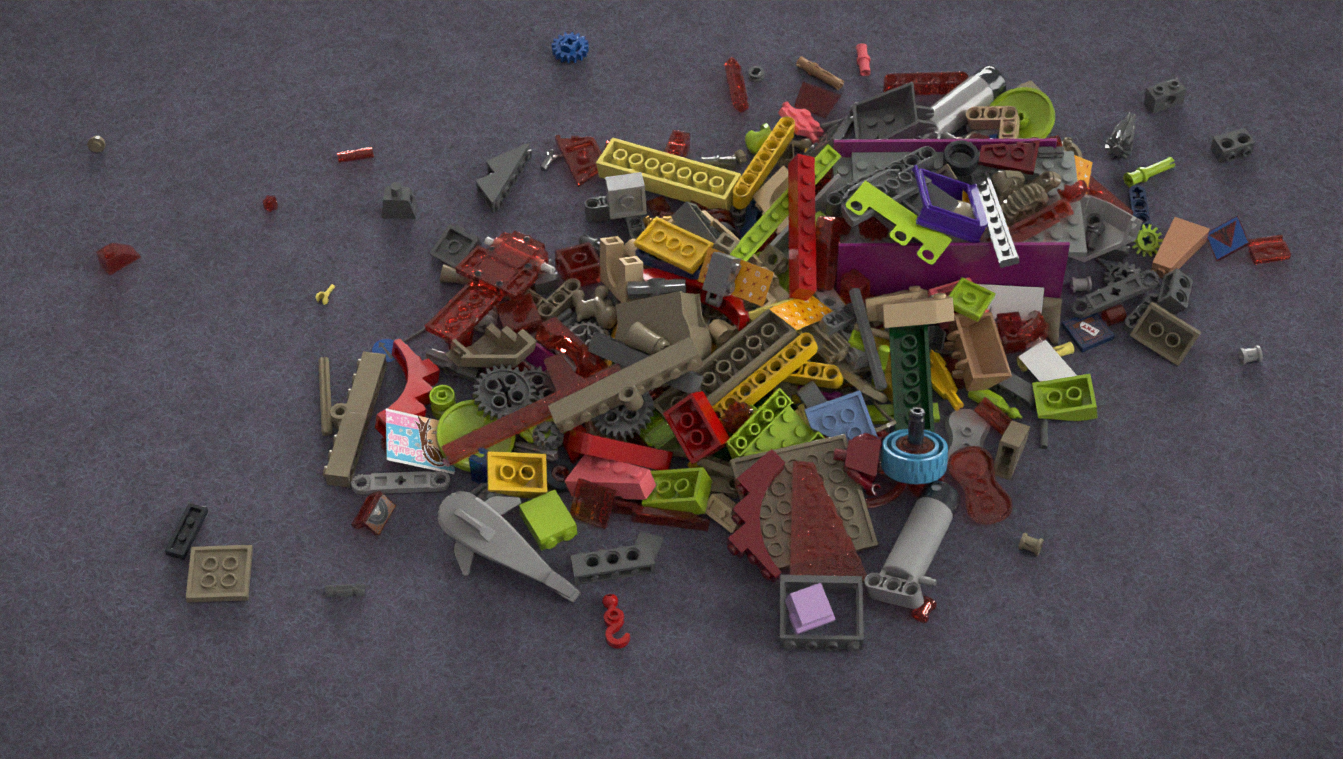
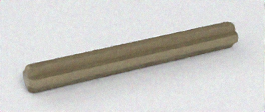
[318,357,333,436]

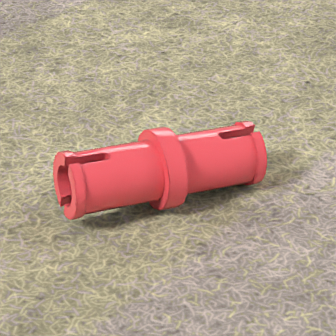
[856,43,871,76]

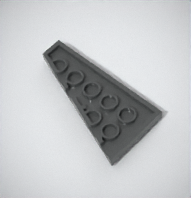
[803,115,853,157]

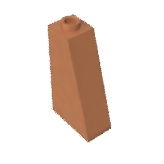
[1151,217,1210,278]

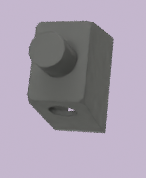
[382,182,418,219]

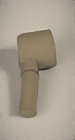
[729,150,747,163]

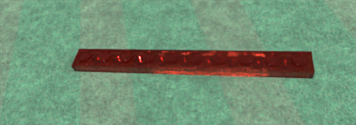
[441,363,622,466]

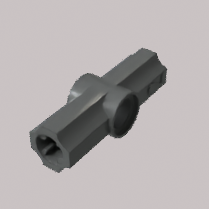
[627,278,686,299]
[424,348,483,383]

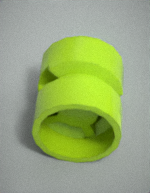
[429,385,456,420]

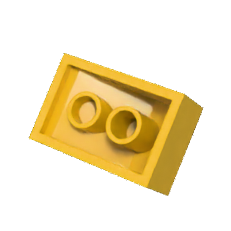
[487,451,547,498]

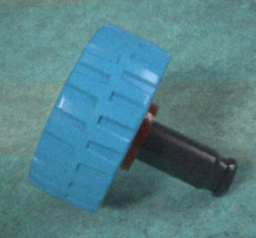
[881,407,948,484]

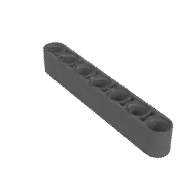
[826,147,935,217]
[588,332,703,394]

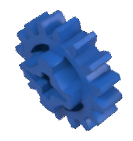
[552,32,589,64]

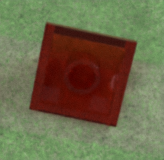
[794,82,841,118]

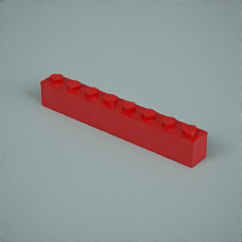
[788,154,816,301]

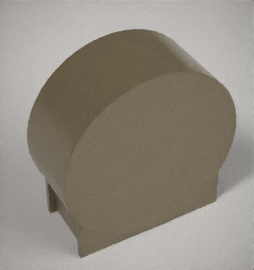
[615,291,712,391]

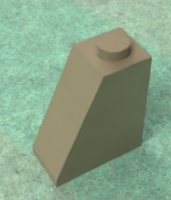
[992,421,1031,480]

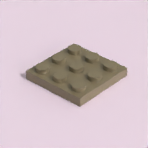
[186,545,253,602]

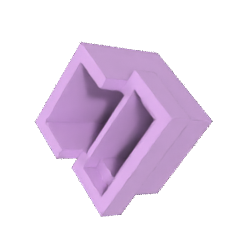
[785,583,836,635]

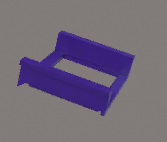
[912,165,988,243]

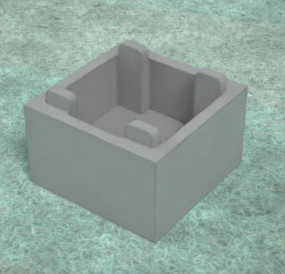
[605,172,647,219]

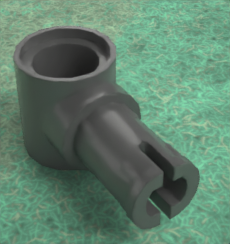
[1085,213,1105,251]

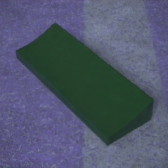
[889,324,935,433]

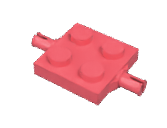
[778,101,824,144]

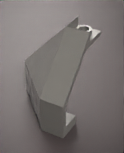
[1071,193,1143,262]

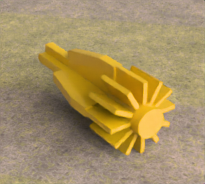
[929,350,964,411]

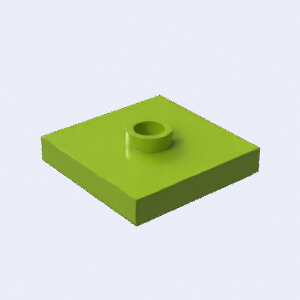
[949,277,996,322]

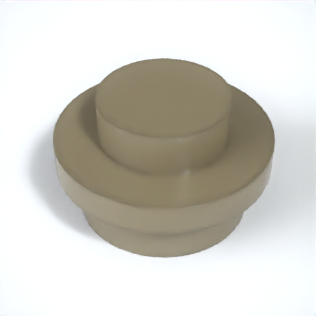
[87,136,106,152]

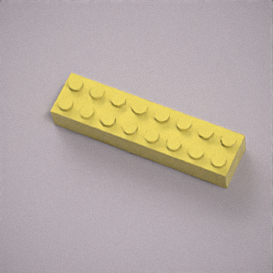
[596,138,741,214]

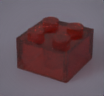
[555,242,602,287]

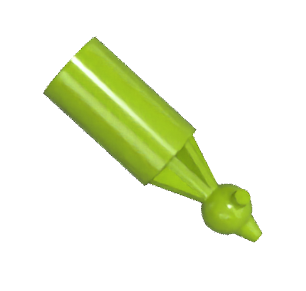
[968,389,1022,419]

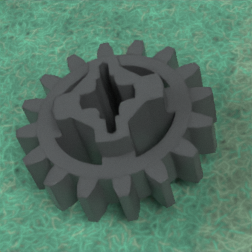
[1103,261,1141,295]

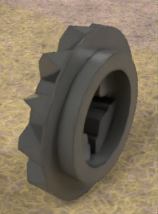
[533,420,564,450]

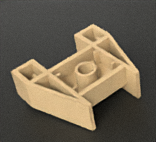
[865,286,954,328]

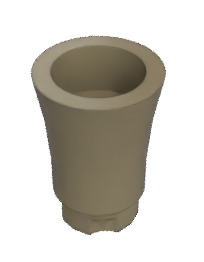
[625,322,670,355]

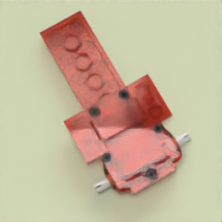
[425,231,555,343]

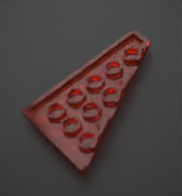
[789,461,867,584]

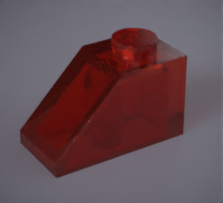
[96,243,141,275]

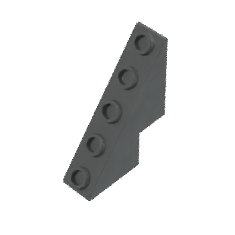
[476,143,532,213]

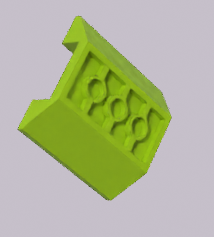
[726,388,825,459]

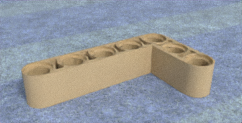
[966,106,1020,139]

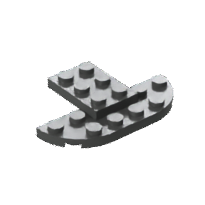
[841,169,932,241]

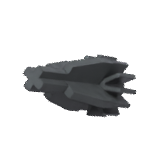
[1104,112,1137,161]

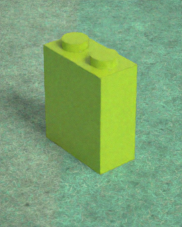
[519,489,577,551]

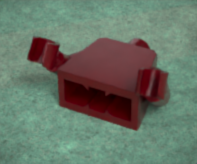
[833,433,885,496]

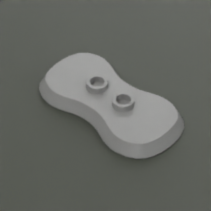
[945,409,990,479]

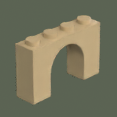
[752,166,789,235]
[600,236,643,303]

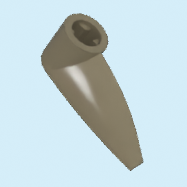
[1042,297,1062,346]

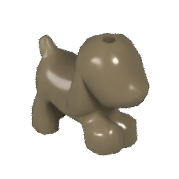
[572,286,617,329]

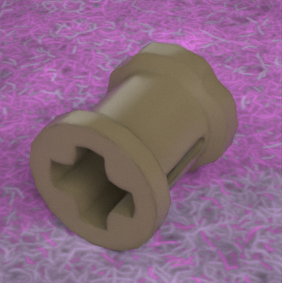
[1018,532,1044,556]

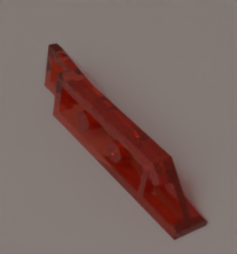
[986,197,1074,242]
[613,496,710,531]

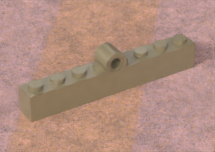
[548,337,703,433]
[323,351,387,488]

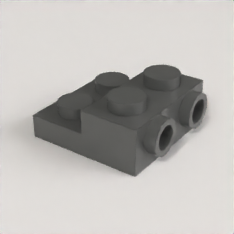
[429,223,482,270]

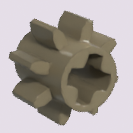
[773,382,796,399]

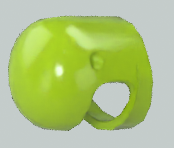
[745,123,772,155]

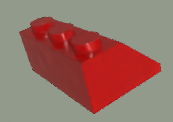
[663,391,730,464]

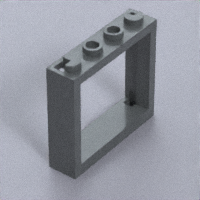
[780,575,864,652]

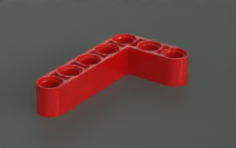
[567,429,673,470]

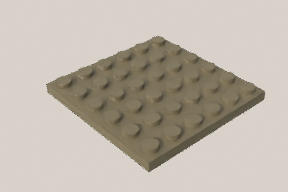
[730,434,878,573]

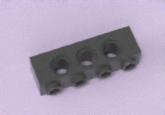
[571,543,655,586]

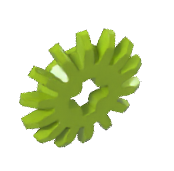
[1132,224,1163,257]

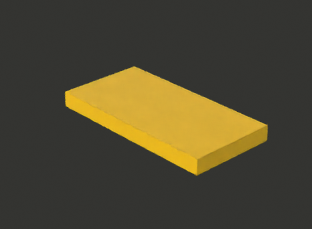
[633,216,714,274]

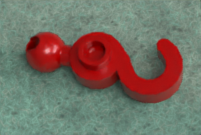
[602,594,630,649]

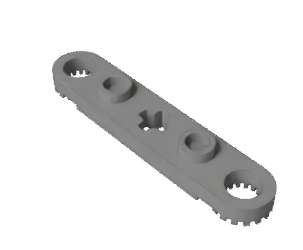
[351,471,451,495]

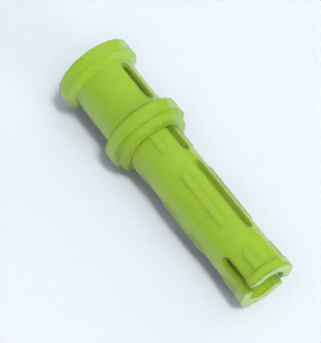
[1123,157,1175,188]

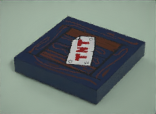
[1062,313,1115,352]

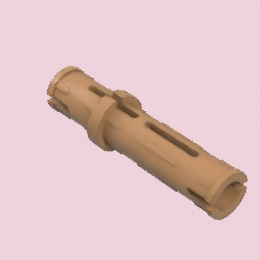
[796,56,844,90]

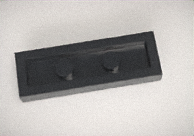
[165,503,208,560]

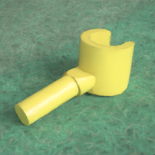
[316,284,335,305]

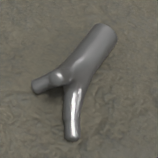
[540,149,563,171]

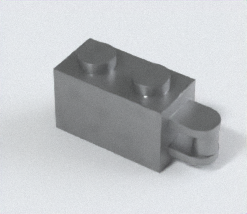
[702,252,741,308]

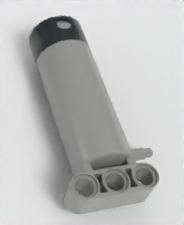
[913,66,1007,139]
[864,481,961,609]

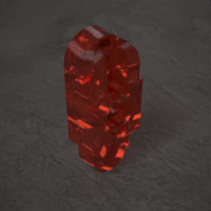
[1019,310,1050,348]

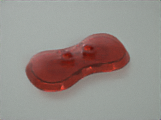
[948,446,1013,525]

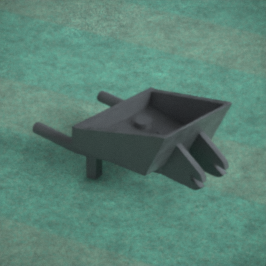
[822,82,936,140]

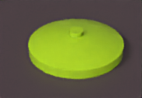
[990,87,1055,139]
[436,400,515,472]

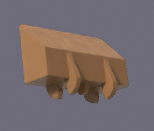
[944,312,1012,391]

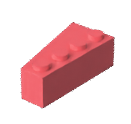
[565,454,656,500]

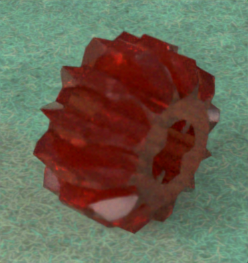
[858,216,890,241]
[720,401,753,434]

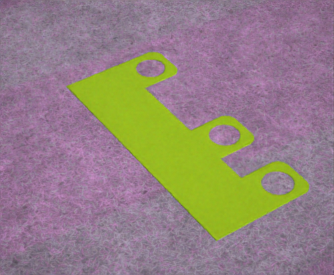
[846,180,952,265]

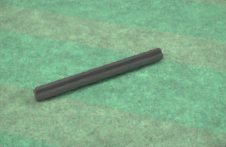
[849,288,887,390]

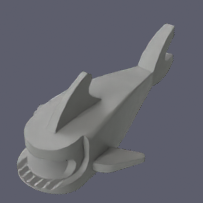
[438,491,580,603]

